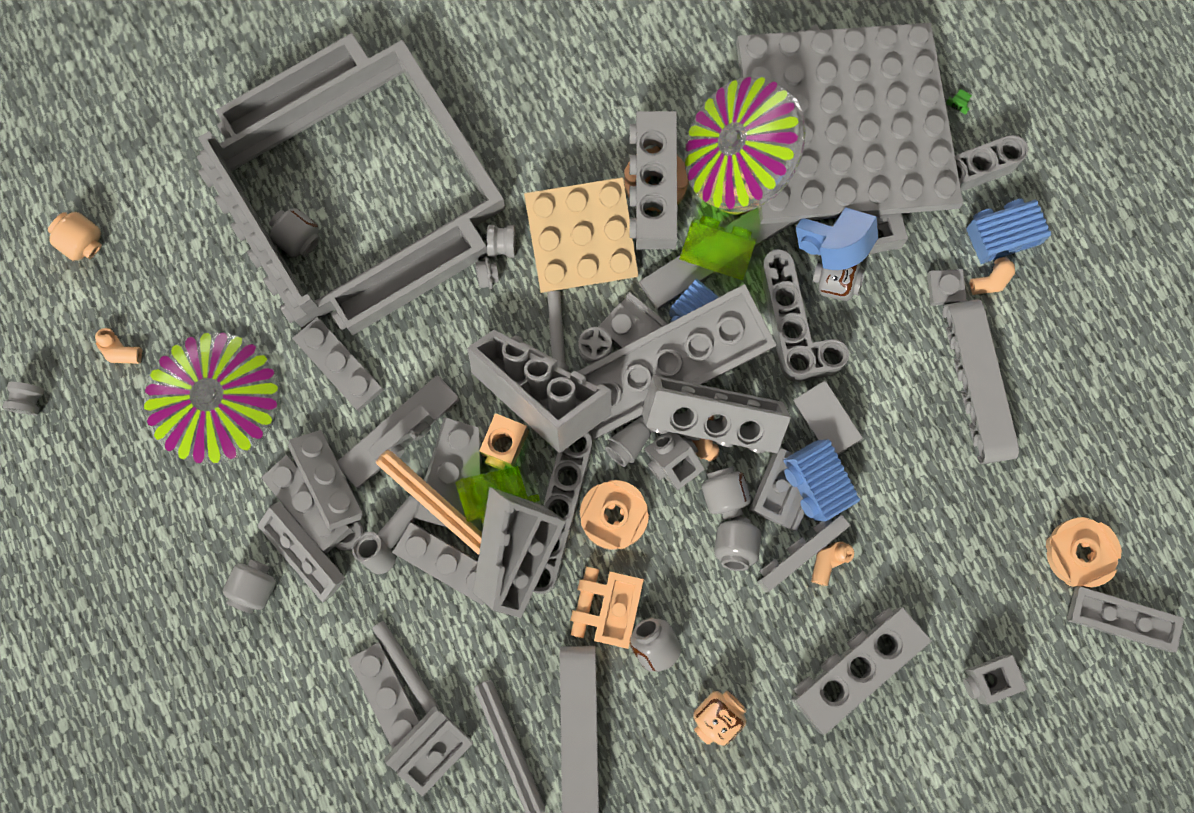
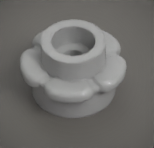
[475,257,499,289]

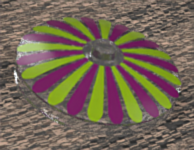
[684,76,806,212]
[144,332,281,465]

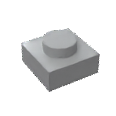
[927,269,967,306]

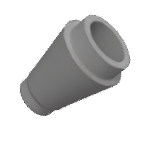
[605,416,653,467]

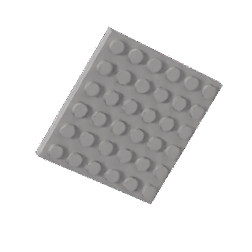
[736,23,963,224]

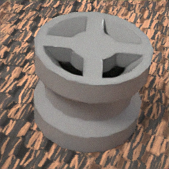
[487,225,516,258]
[578,327,612,364]
[2,381,44,416]

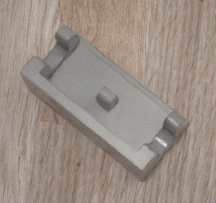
[793,381,863,455]

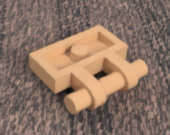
[570,567,644,649]

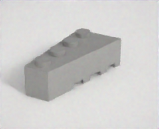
[467,330,611,453]

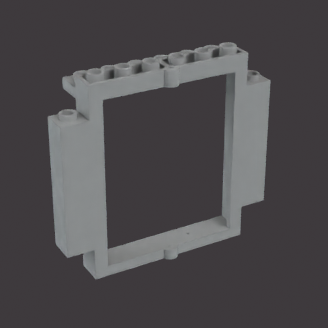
[197,33,505,335]

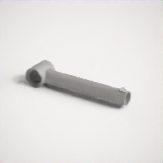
[352,478,425,574]

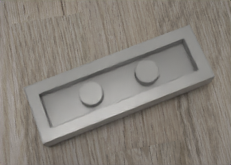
[292,317,384,412]
[288,430,362,531]
[260,455,353,554]
[257,501,346,603]
[757,515,851,593]
[392,522,484,605]
[1067,586,1184,653]
[348,642,421,750]

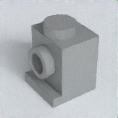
[868,213,908,255]
[963,655,1028,705]

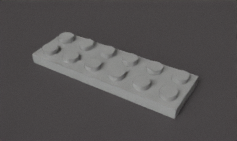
[577,284,777,440]

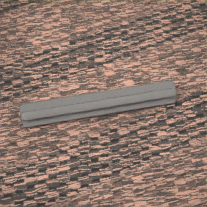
[474,680,545,813]

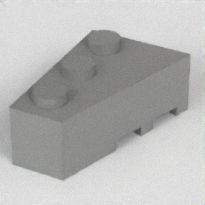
[473,487,566,618]

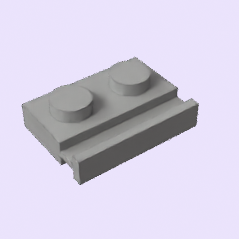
[598,292,667,349]
[749,447,804,531]
[384,706,473,797]

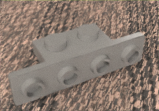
[337,376,459,488]

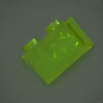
[679,215,757,281]
[455,467,540,524]

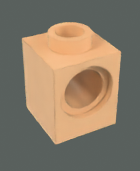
[479,413,529,470]

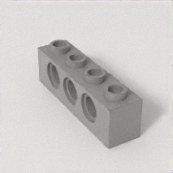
[629,111,677,249]
[642,375,791,453]
[791,607,932,735]

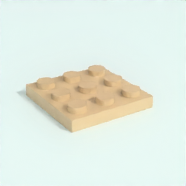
[524,177,638,293]

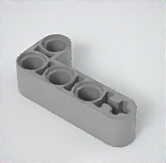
[760,250,849,382]

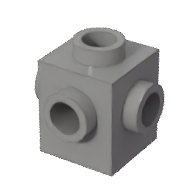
[644,432,705,491]

